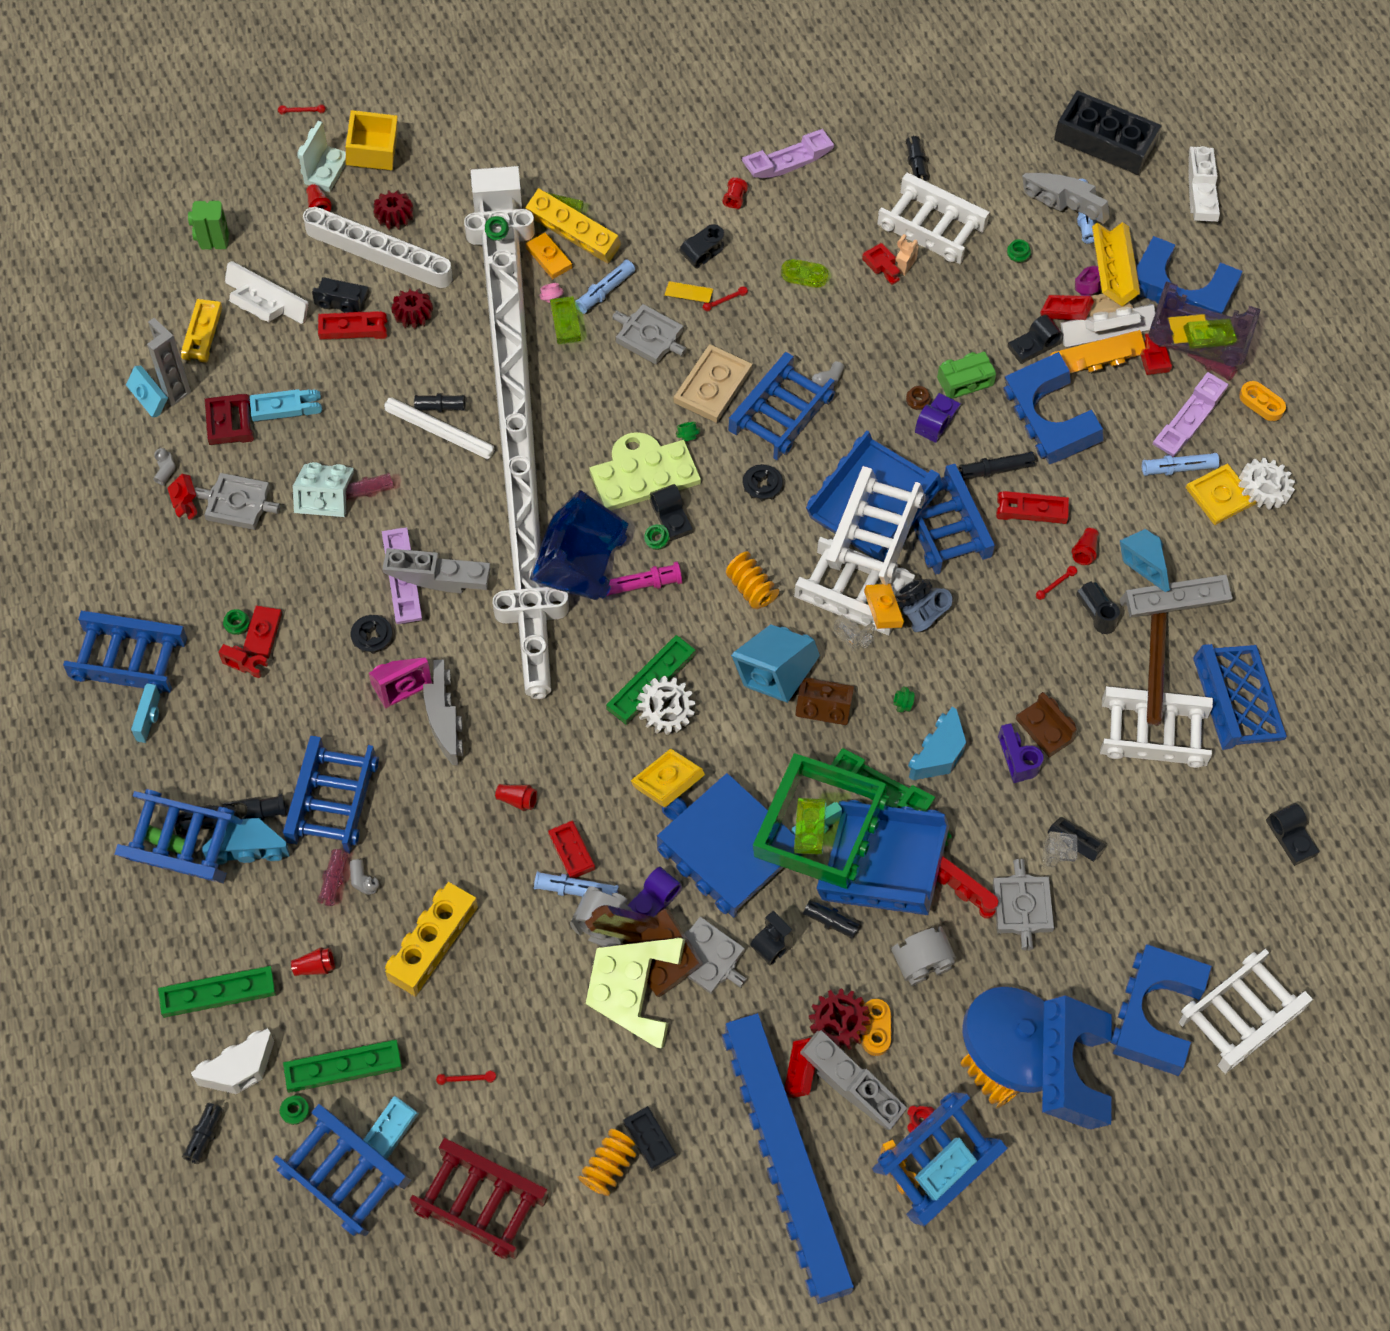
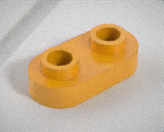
[1239,381,1286,421]
[862,999,891,1056]

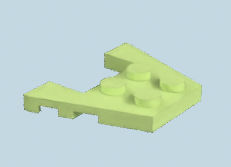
[586,938,685,1048]

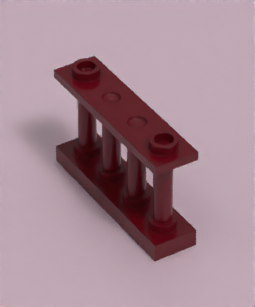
[409,1138,549,1260]

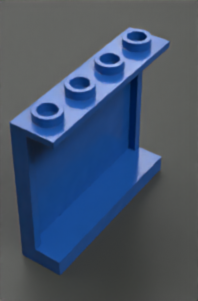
[806,431,943,562]
[657,773,804,918]
[817,800,949,915]

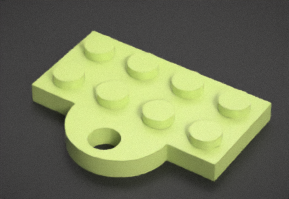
[589,432,701,512]

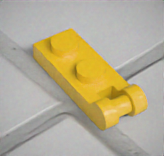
[181,299,222,363]

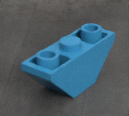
[908,707,966,780]
[203,818,290,865]

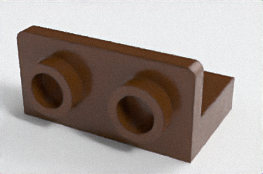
[795,678,854,725]
[1016,692,1077,758]

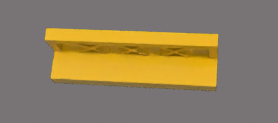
[1092,222,1140,306]

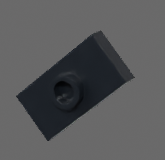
[1047,817,1107,862]
[623,1106,677,1172]

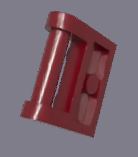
[204,394,254,445]

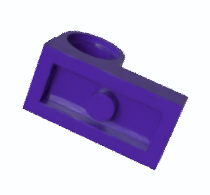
[915,393,961,443]
[998,723,1044,783]
[627,866,682,917]

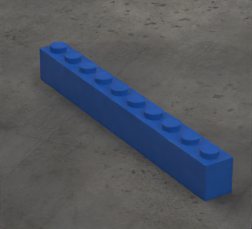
[722,1014,853,1304]

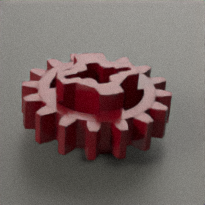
[809,988,871,1050]

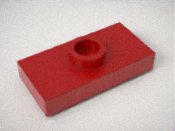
[1040,295,1094,320]
[243,606,282,659]
[548,820,595,878]
[784,1037,815,1098]

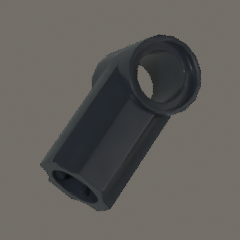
[1076,581,1120,634]

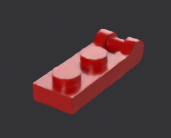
[318,311,387,340]
[996,491,1069,524]
[937,856,998,919]

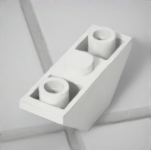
[191,1028,274,1094]

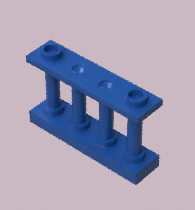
[728,352,835,460]
[912,463,995,575]
[63,610,187,694]
[283,735,379,854]
[114,789,243,884]
[872,1092,1008,1226]
[273,1104,412,1237]

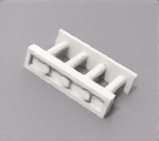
[877,173,990,264]
[826,466,925,585]
[794,537,915,636]
[1100,686,1213,768]
[1179,949,1313,1074]

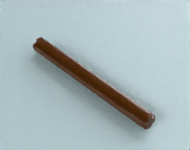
[1147,612,1167,726]

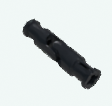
[175,793,287,834]

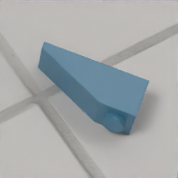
[1120,529,1170,592]

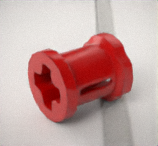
[722,177,748,209]

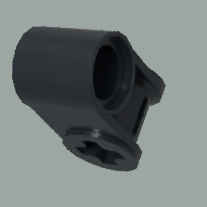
[679,224,724,269]

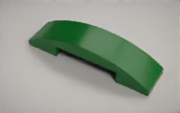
[831,748,935,812]

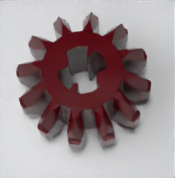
[373,189,414,230]
[391,288,433,329]

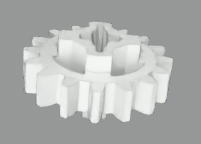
[1239,458,1295,509]
[636,676,695,735]

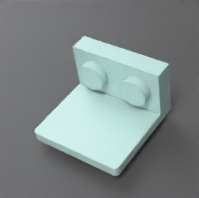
[298,121,346,192]
[293,462,354,517]

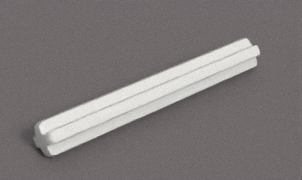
[384,398,495,459]

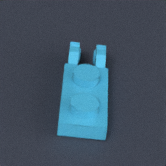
[250,389,322,421]

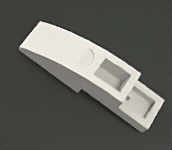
[1189,146,1220,222]

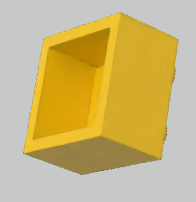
[345,110,398,170]

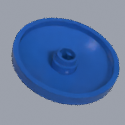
[962,987,1044,1093]

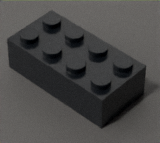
[1054,90,1162,175]

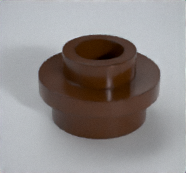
[906,386,931,410]

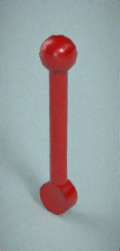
[278,104,326,114]
[703,286,748,312]
[1036,566,1077,600]
[436,1071,496,1085]

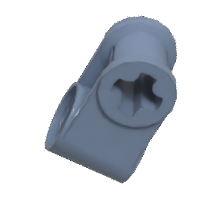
[901,588,952,632]

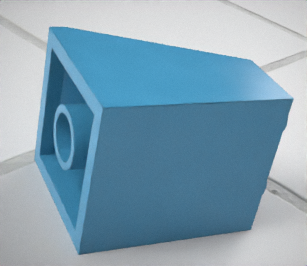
[731,624,820,703]

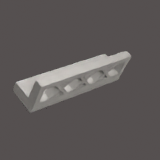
[147,318,191,406]
[1120,575,1232,618]

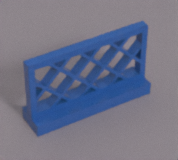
[1193,644,1287,750]

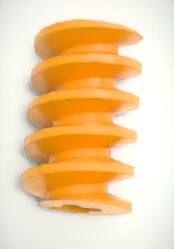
[726,551,779,609]
[960,1054,1019,1109]
[577,1129,637,1196]

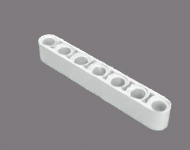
[303,207,453,288]

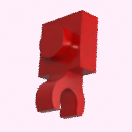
[862,242,900,285]
[1140,333,1172,375]
[167,473,197,520]
[218,644,268,678]

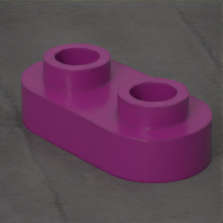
[1075,266,1101,296]

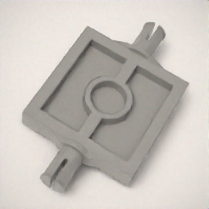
[612,304,687,365]
[195,473,280,530]
[992,859,1054,951]
[684,917,747,995]

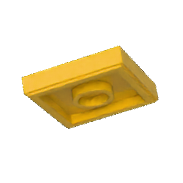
[1186,463,1257,525]
[631,749,705,808]

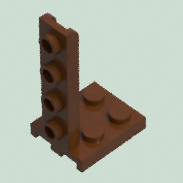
[585,905,703,997]

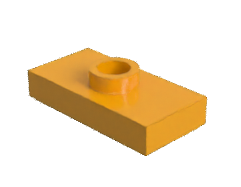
[526,233,572,279]
[864,584,904,629]

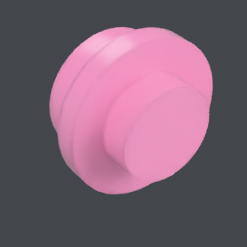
[540,283,564,303]

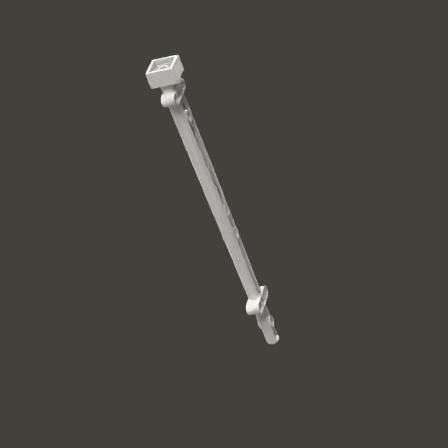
[464,166,569,699]

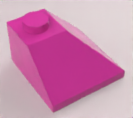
[369,657,432,709]

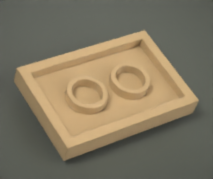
[674,344,752,423]

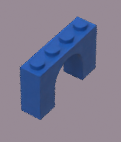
[1136,236,1243,326]
[1003,352,1103,465]
[1110,944,1211,1076]
[1042,995,1112,1129]

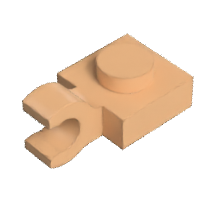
[896,234,919,276]

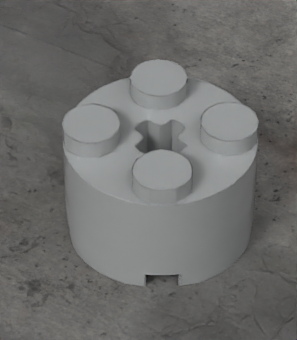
[570,886,634,947]
[891,926,956,986]

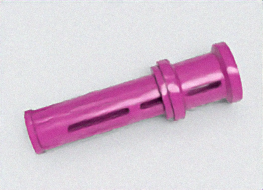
[603,561,682,596]

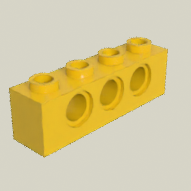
[525,188,621,264]
[385,882,478,997]

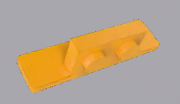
[1049,330,1146,373]

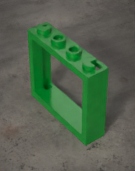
[753,753,890,889]

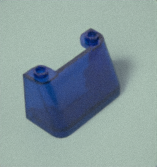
[530,490,629,600]

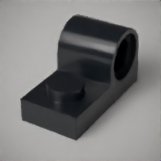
[1007,315,1063,364]
[650,484,693,542]
[1266,803,1319,866]
[750,910,793,965]

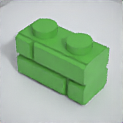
[188,201,229,249]
[937,352,996,399]

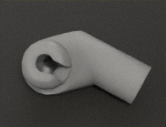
[812,361,844,387]
[153,448,176,486]
[350,859,379,895]

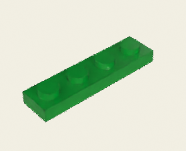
[606,635,696,725]
[158,966,276,1018]
[283,1039,402,1093]

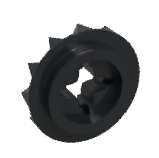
[742,464,783,502]
[895,579,932,607]
[350,615,393,654]

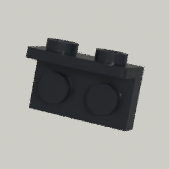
[312,277,369,313]

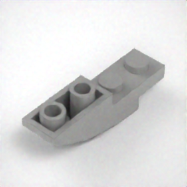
[1022,173,1109,224]
[382,548,490,594]
[423,660,463,765]
[800,1031,907,1130]

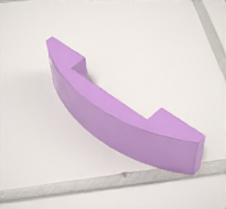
[742,129,834,178]
[1153,372,1229,457]
[382,527,422,624]

